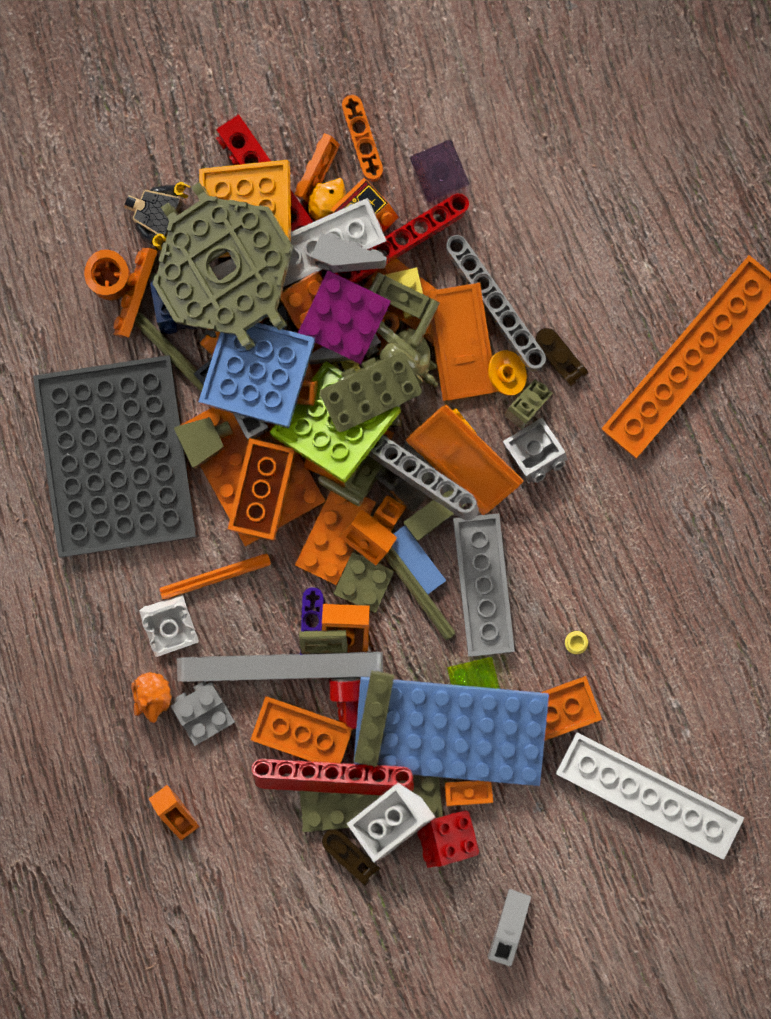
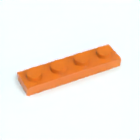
[113,248,157,338]

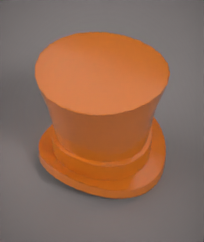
[84,249,131,301]

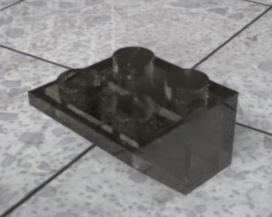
[375,443,435,513]

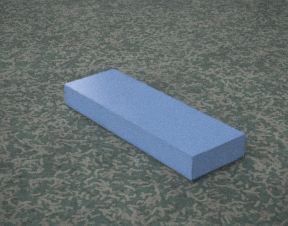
[392,525,446,594]

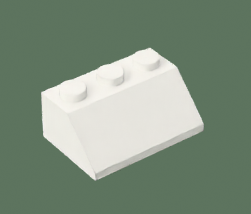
[347,783,435,862]

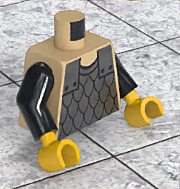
[124,182,190,251]

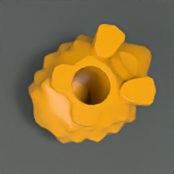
[308,178,346,221]

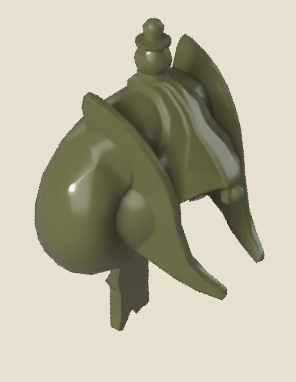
[375,321,438,387]

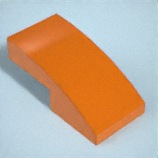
[372,495,406,532]

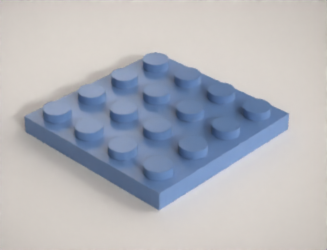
[199,323,316,428]

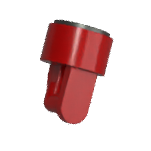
[329,677,361,729]

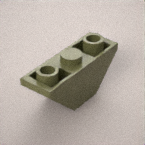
[504,379,553,430]

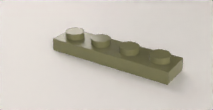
[354,670,394,767]

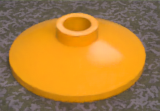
[488,350,527,396]

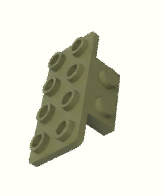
[320,352,422,432]

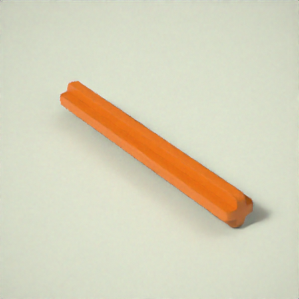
[160,553,271,599]

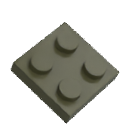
[334,552,394,613]

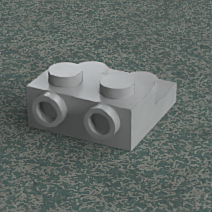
[503,418,568,484]
[171,681,235,746]

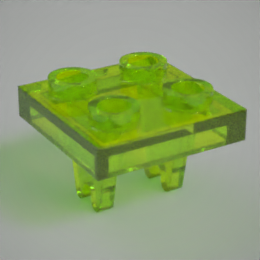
[447,657,500,689]

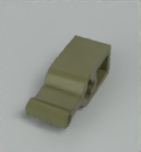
[403,491,465,542]

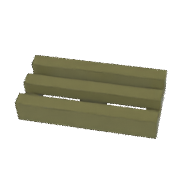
[299,630,348,654]

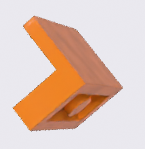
[340,509,397,565]

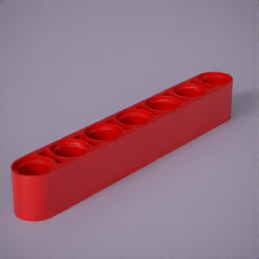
[334,193,469,284]
[252,759,414,796]

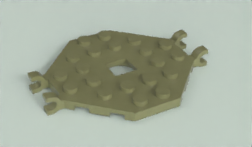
[153,182,293,351]

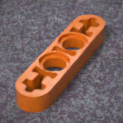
[342,95,383,182]

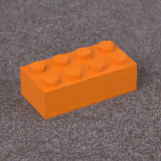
[228,438,296,542]

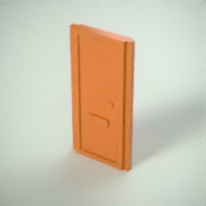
[425,282,498,401]
[406,404,524,515]

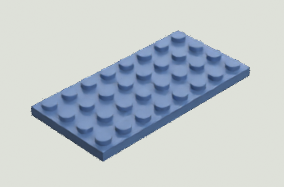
[354,677,549,786]

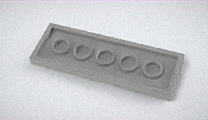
[453,513,515,657]

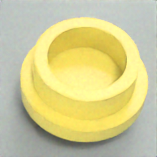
[565,631,588,654]

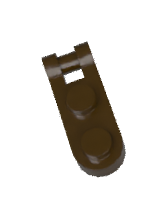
[535,328,589,388]
[322,829,381,886]

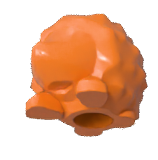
[131,672,172,723]

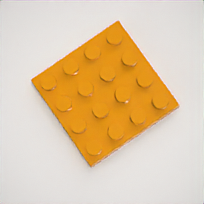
[199,160,291,258]

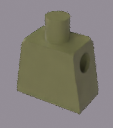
[174,418,233,470]

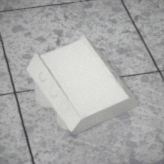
[139,595,199,657]

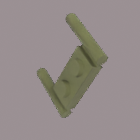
[369,272,440,347]
[318,442,392,507]

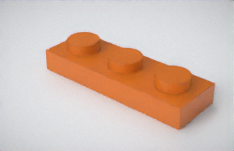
[294,133,340,205]

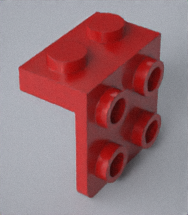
[417,810,479,868]

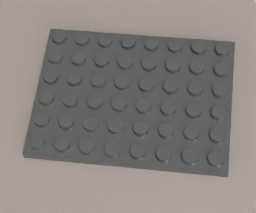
[33,355,197,558]

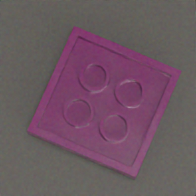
[298,271,391,364]

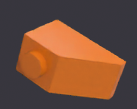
[149,785,200,840]

